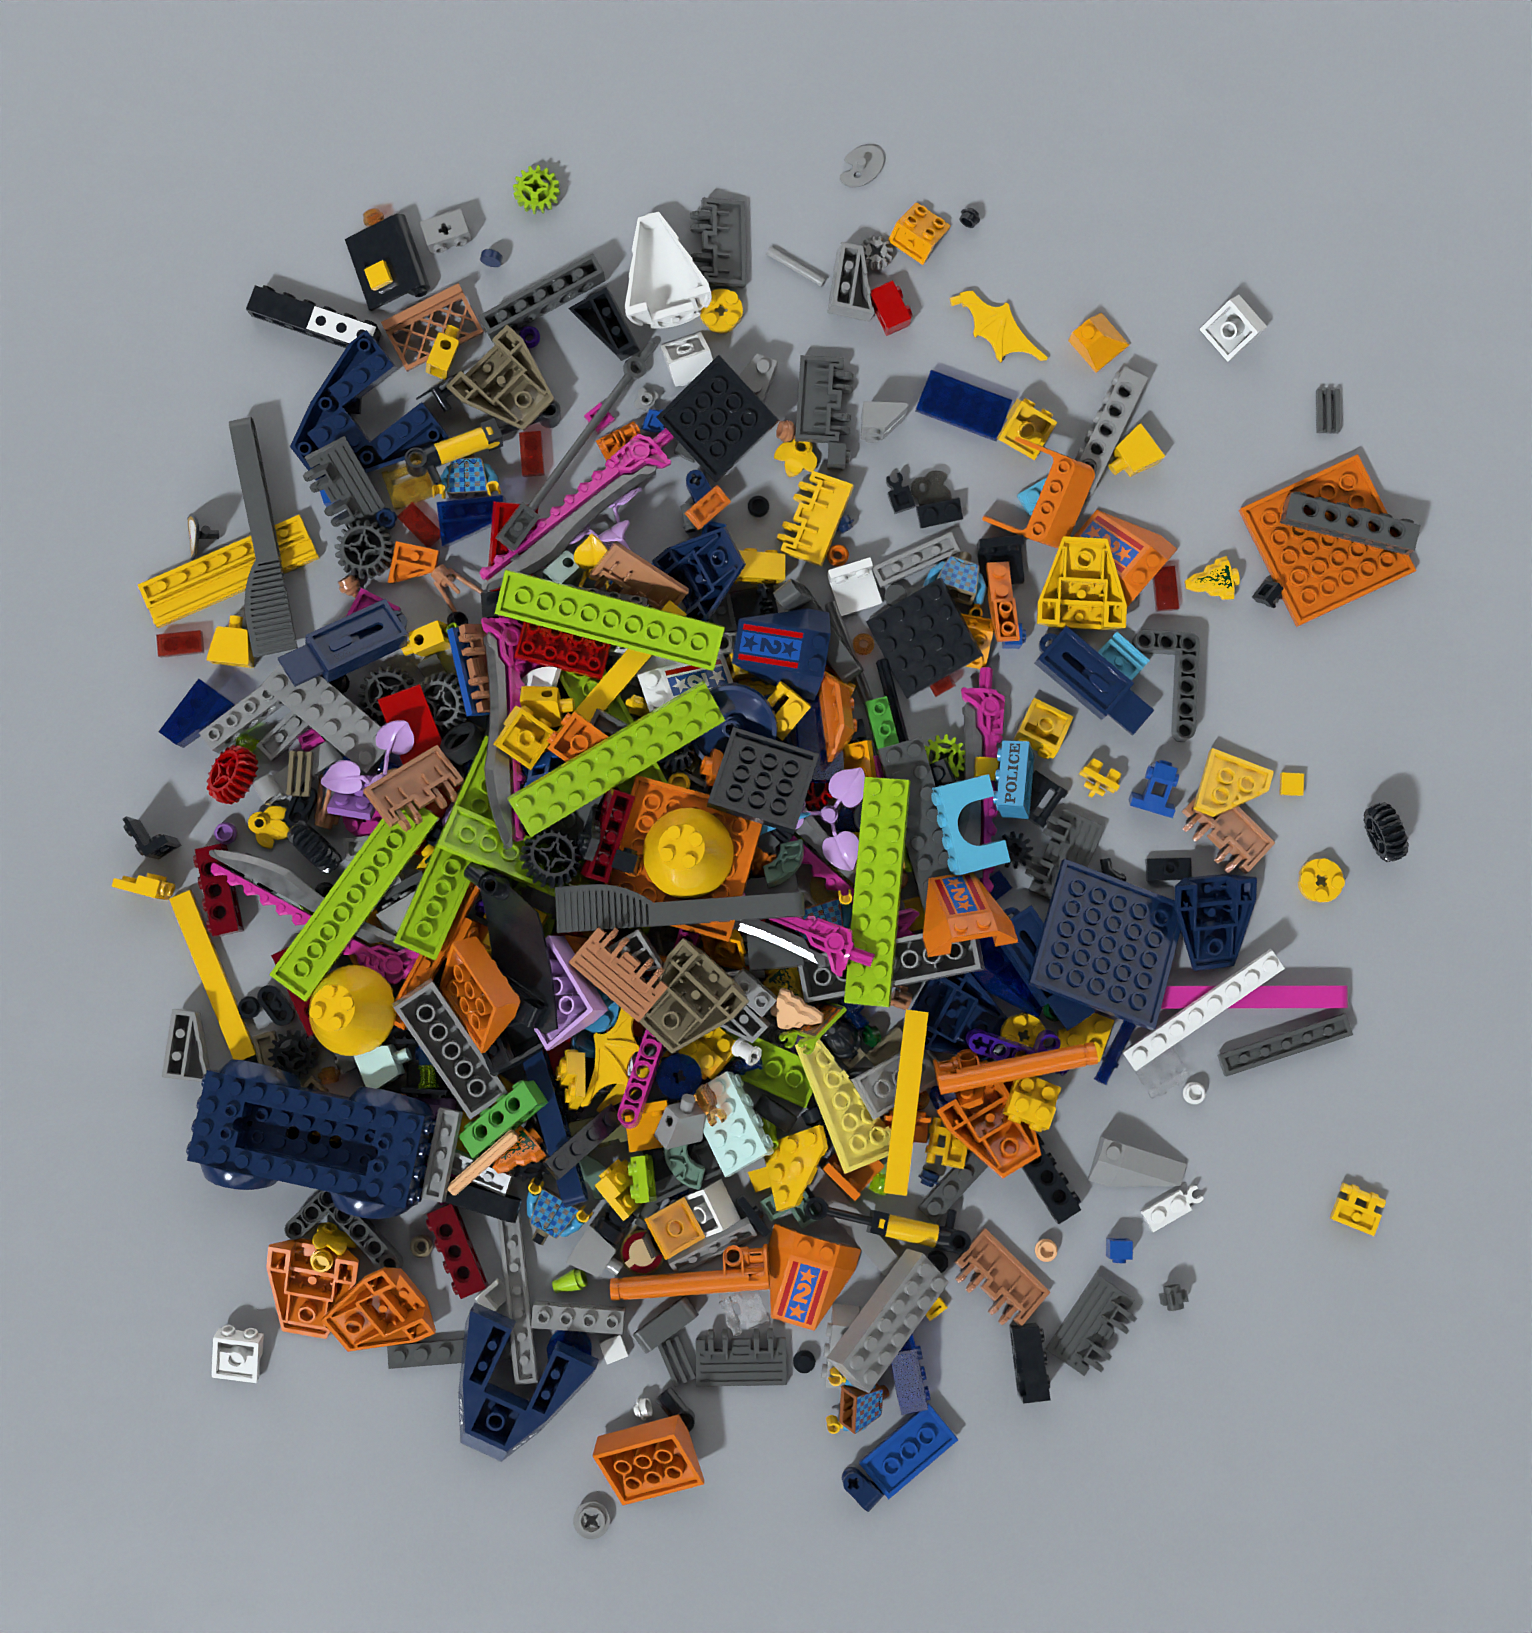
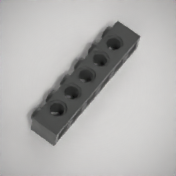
[479,253,606,343]
[1280,492,1421,555]

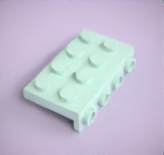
[689,1071,774,1177]

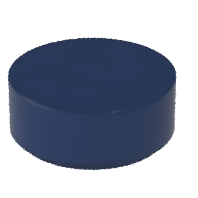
[480,249,503,267]

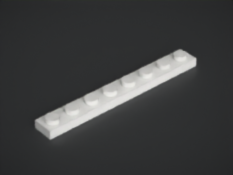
[1122,949,1285,1071]

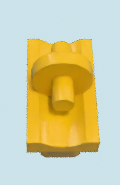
[1079,758,1121,798]

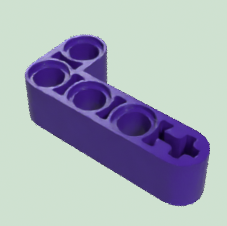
[966,1028,1061,1075]

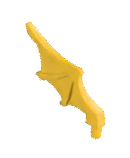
[949,291,1048,363]
[581,1008,640,1107]

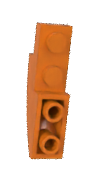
[986,562,1020,642]

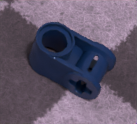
[686,470,713,504]
[841,1467,884,1512]

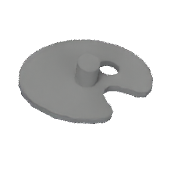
[840,145,884,188]

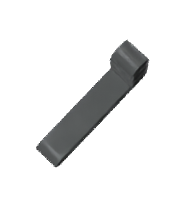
[773,579,864,684]
[1132,629,1200,742]
[284,1190,404,1269]

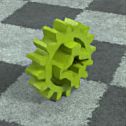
[513,165,560,214]
[924,734,965,778]

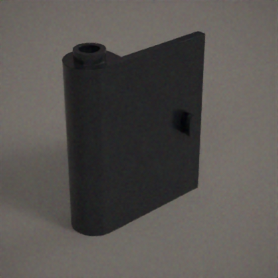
[345,214,430,311]

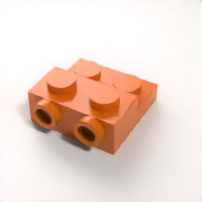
[547,711,609,762]

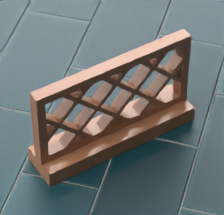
[381,283,484,372]

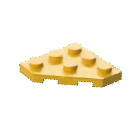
[1193,748,1274,817]
[765,1125,828,1211]

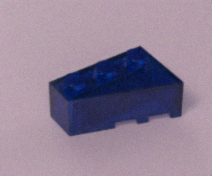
[437,495,506,548]
[158,678,236,748]
[891,1334,931,1415]

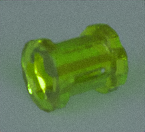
[418,1065,439,1088]

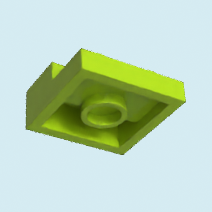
[628,1155,657,1203]

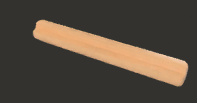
[447,1130,519,1195]

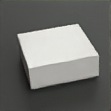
[599,1334,629,1365]

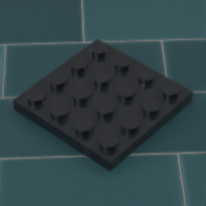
[656,355,780,482]
[866,578,983,699]
[707,727,819,834]

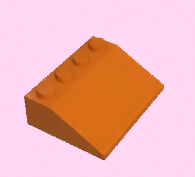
[439,936,520,1054]
[592,1414,705,1505]

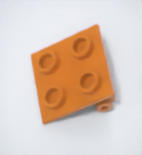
[596,421,641,479]

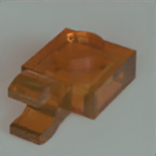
[693,1083,727,1127]

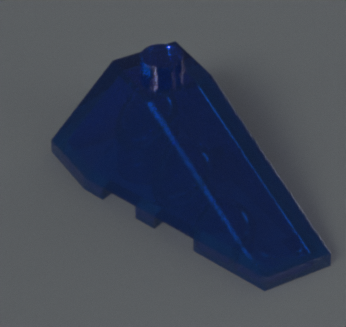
[970,937,1043,1018]

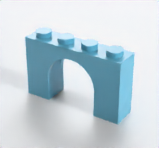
[931,774,1010,875]

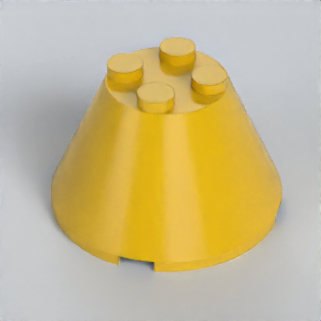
[643,808,734,899]
[309,965,396,1056]

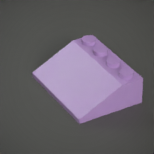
[534,936,609,1051]

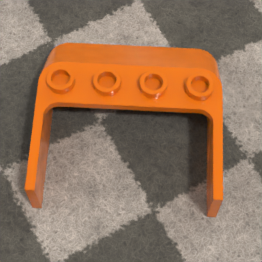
[982,436,1095,548]

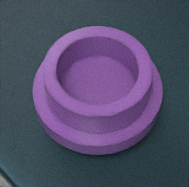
[214,822,237,844]

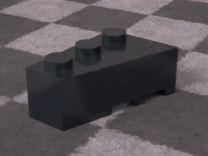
[568,287,640,361]
[1009,1323,1051,1404]

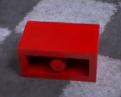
[870,280,913,336]

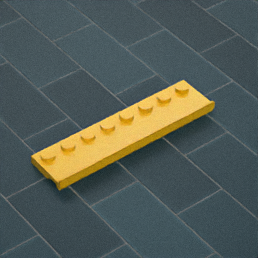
[138,514,319,628]

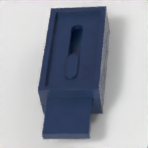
[278,599,408,687]
[1034,626,1154,736]
[1000,905,1095,1031]

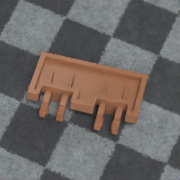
[589,541,689,610]
[458,624,507,713]
[363,745,464,832]
[1181,795,1275,874]
[568,927,669,1022]
[954,1228,1050,1326]

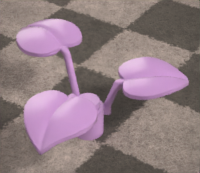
[568,487,642,550]
[321,720,414,794]
[796,768,865,871]

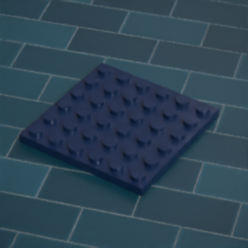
[1027,859,1181,1030]

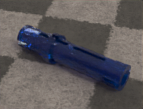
[1094,1020,1137,1086]

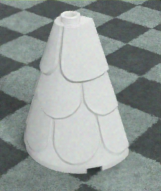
[625,212,712,329]

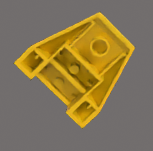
[1037,536,1127,630]

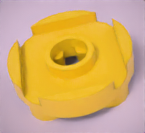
[700,289,743,334]
[1298,858,1345,903]
[1000,1012,1046,1057]

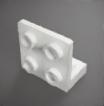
[827,557,882,616]

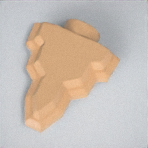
[771,988,824,1031]

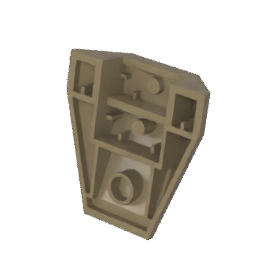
[446,325,555,431]
[640,938,749,1053]

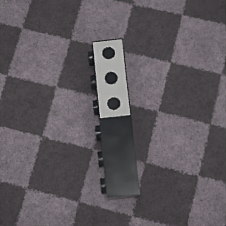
[246,285,382,348]

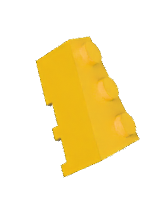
[733,548,785,584]

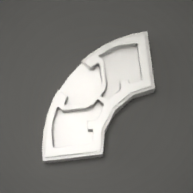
[520,666,562,695]

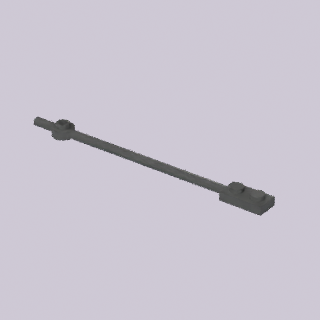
[495,341,656,552]

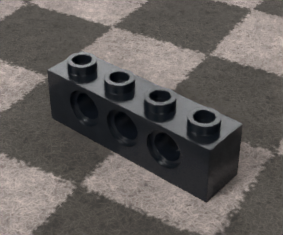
[1021,1133,1082,1224]

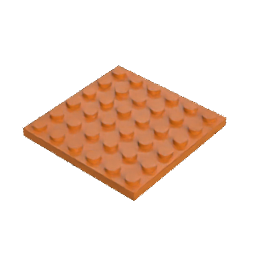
[1238,454,1416,627]
[604,775,763,942]

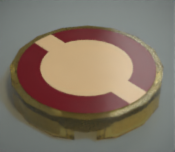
[620,1229,664,1275]

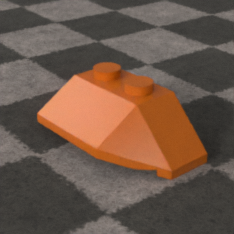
[818,671,857,762]

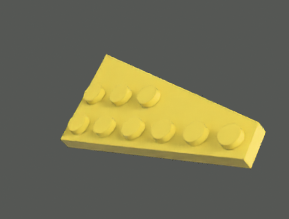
[795,1039,891,1174]

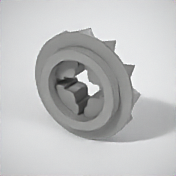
[861,235,893,270]
[573,1501,610,1539]

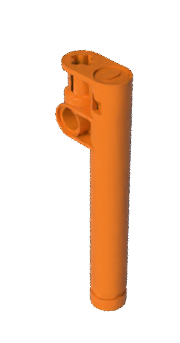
[933,1042,1098,1095]
[610,1244,770,1301]

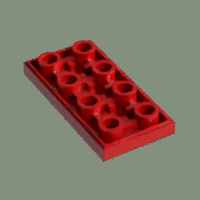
[514,622,611,680]
[378,684,442,765]

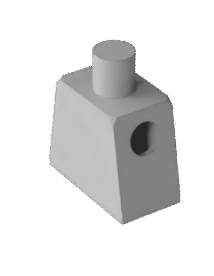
[654,1094,705,1150]
[566,1223,624,1277]

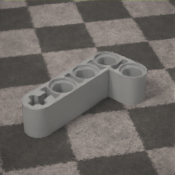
[253,741,343,806]

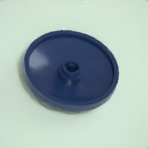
[690,683,778,760]

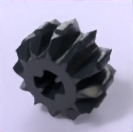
[658,744,695,773]
[1002,831,1033,869]

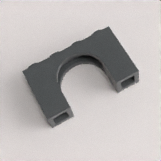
[743,875,805,971]

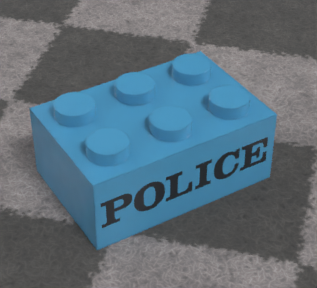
[993,741,1035,819]

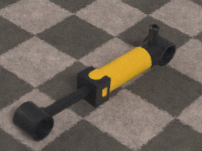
[405,400,560,485]
[803,1197,971,1253]

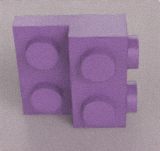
[327,773,378,821]

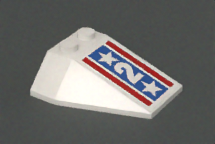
[637,654,733,712]

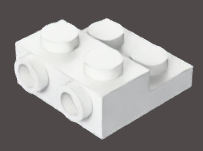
[212,1325,264,1383]

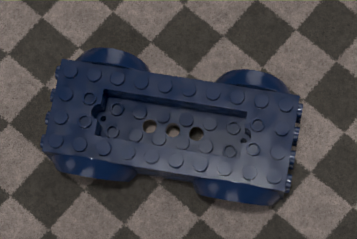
[186,1059,437,1219]

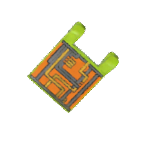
[779,1001,847,1055]

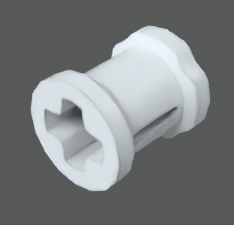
[732,1038,762,1066]

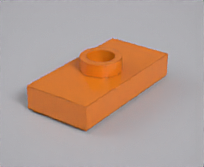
[684,485,731,530]

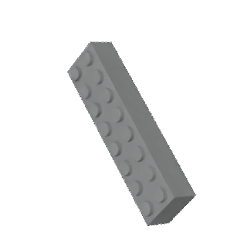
[798,933,985,1003]

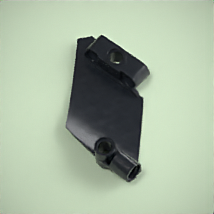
[464,862,558,1034]

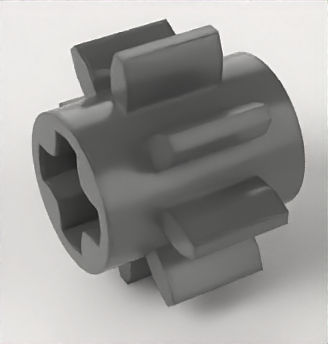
[1159,1284,1189,1311]

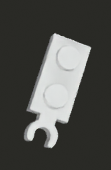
[1140,1185,1204,1232]

